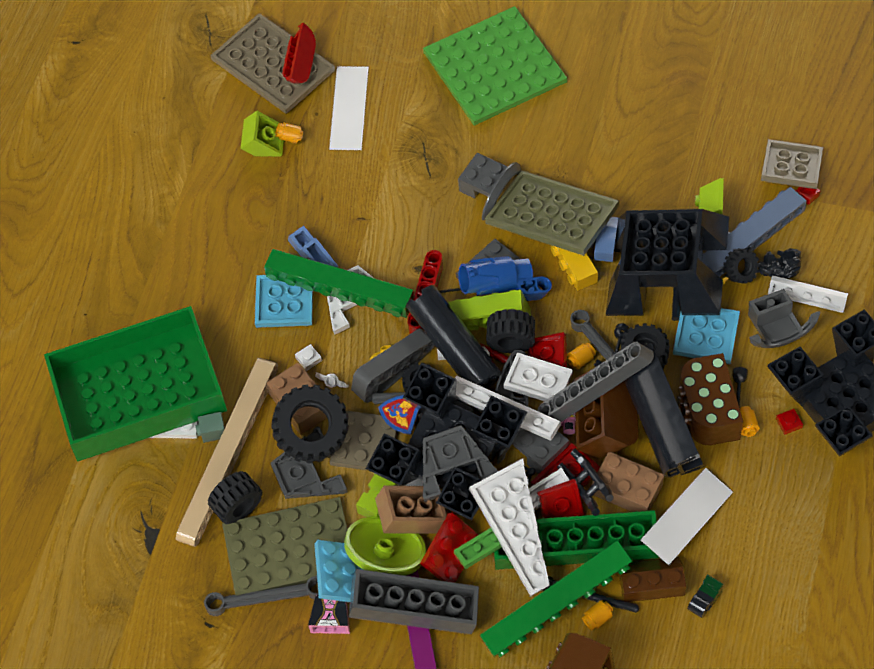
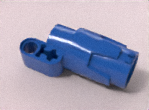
[458,256,552,301]

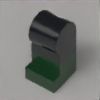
[687,574,723,618]

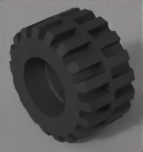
[486,309,535,353]
[620,323,670,369]
[208,471,263,525]

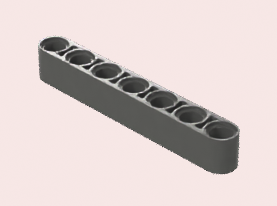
[537,342,654,422]

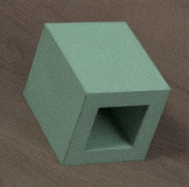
[195,412,225,443]

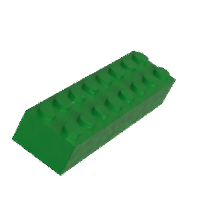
[494,511,659,570]

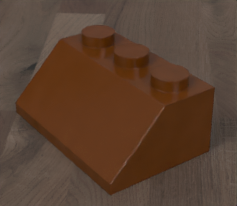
[619,557,686,602]

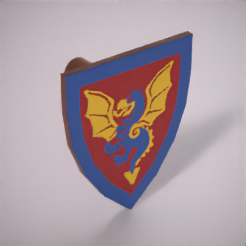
[378,395,419,435]

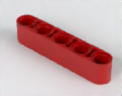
[407,250,443,334]

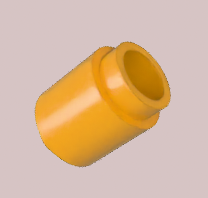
[275,122,303,144]
[567,343,596,370]
[740,406,760,437]
[582,600,613,631]

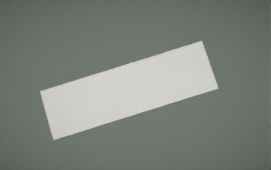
[329,66,368,150]
[641,468,733,565]

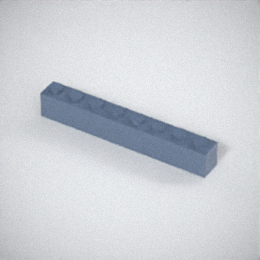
[702,187,807,277]

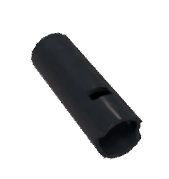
[406,285,501,389]

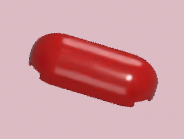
[282,22,316,84]

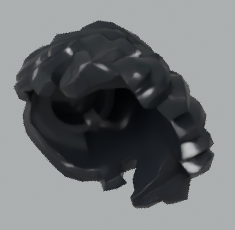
[758,248,802,279]

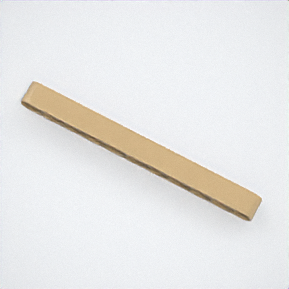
[176,358,278,547]

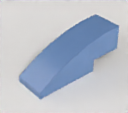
[594,217,619,262]
[288,226,339,268]

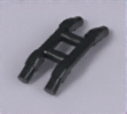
[557,448,614,516]

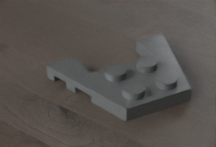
[271,426,348,499]
[423,426,498,502]

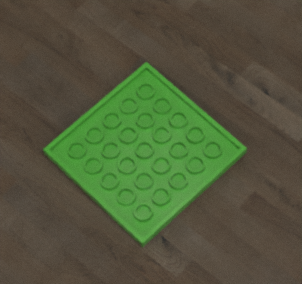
[423,6,567,126]

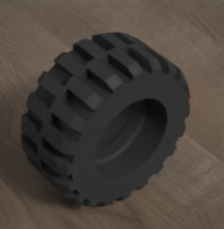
[271,384,349,463]

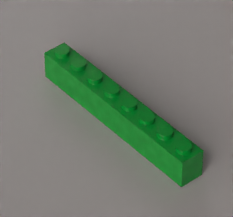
[264,249,414,318]
[480,541,632,658]

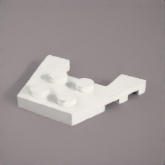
[327,265,374,335]

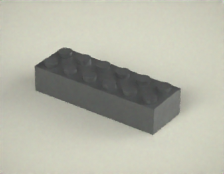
[349,569,479,634]

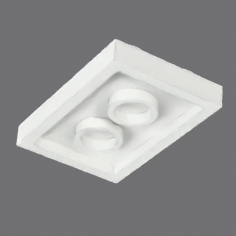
[504,353,573,401]

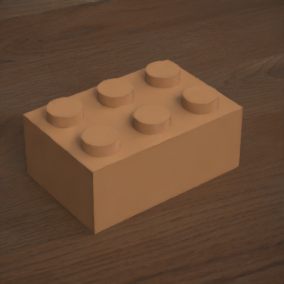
[266,363,327,435]
[592,453,664,512]
[375,485,446,534]

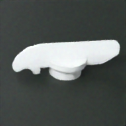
[315,372,349,388]

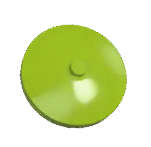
[344,516,426,576]

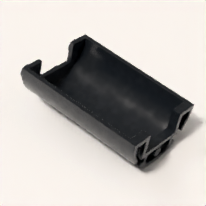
[624,343,704,478]

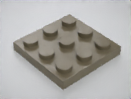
[761,139,823,189]
[330,411,397,470]

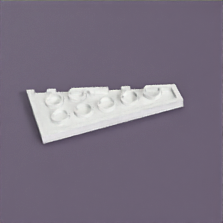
[469,459,549,596]

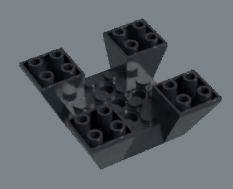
[606,209,730,316]
[767,309,874,457]
[365,363,528,521]

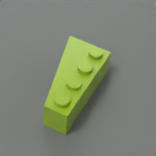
[448,290,531,330]

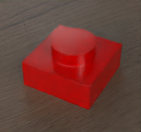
[795,187,821,205]
[776,409,803,435]

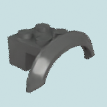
[458,153,521,220]
[748,289,821,348]
[497,410,569,474]

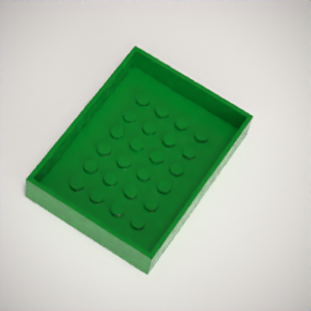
[44,306,227,462]

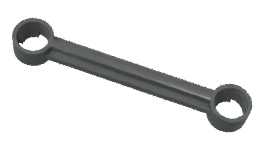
[570,310,614,360]
[204,576,319,616]

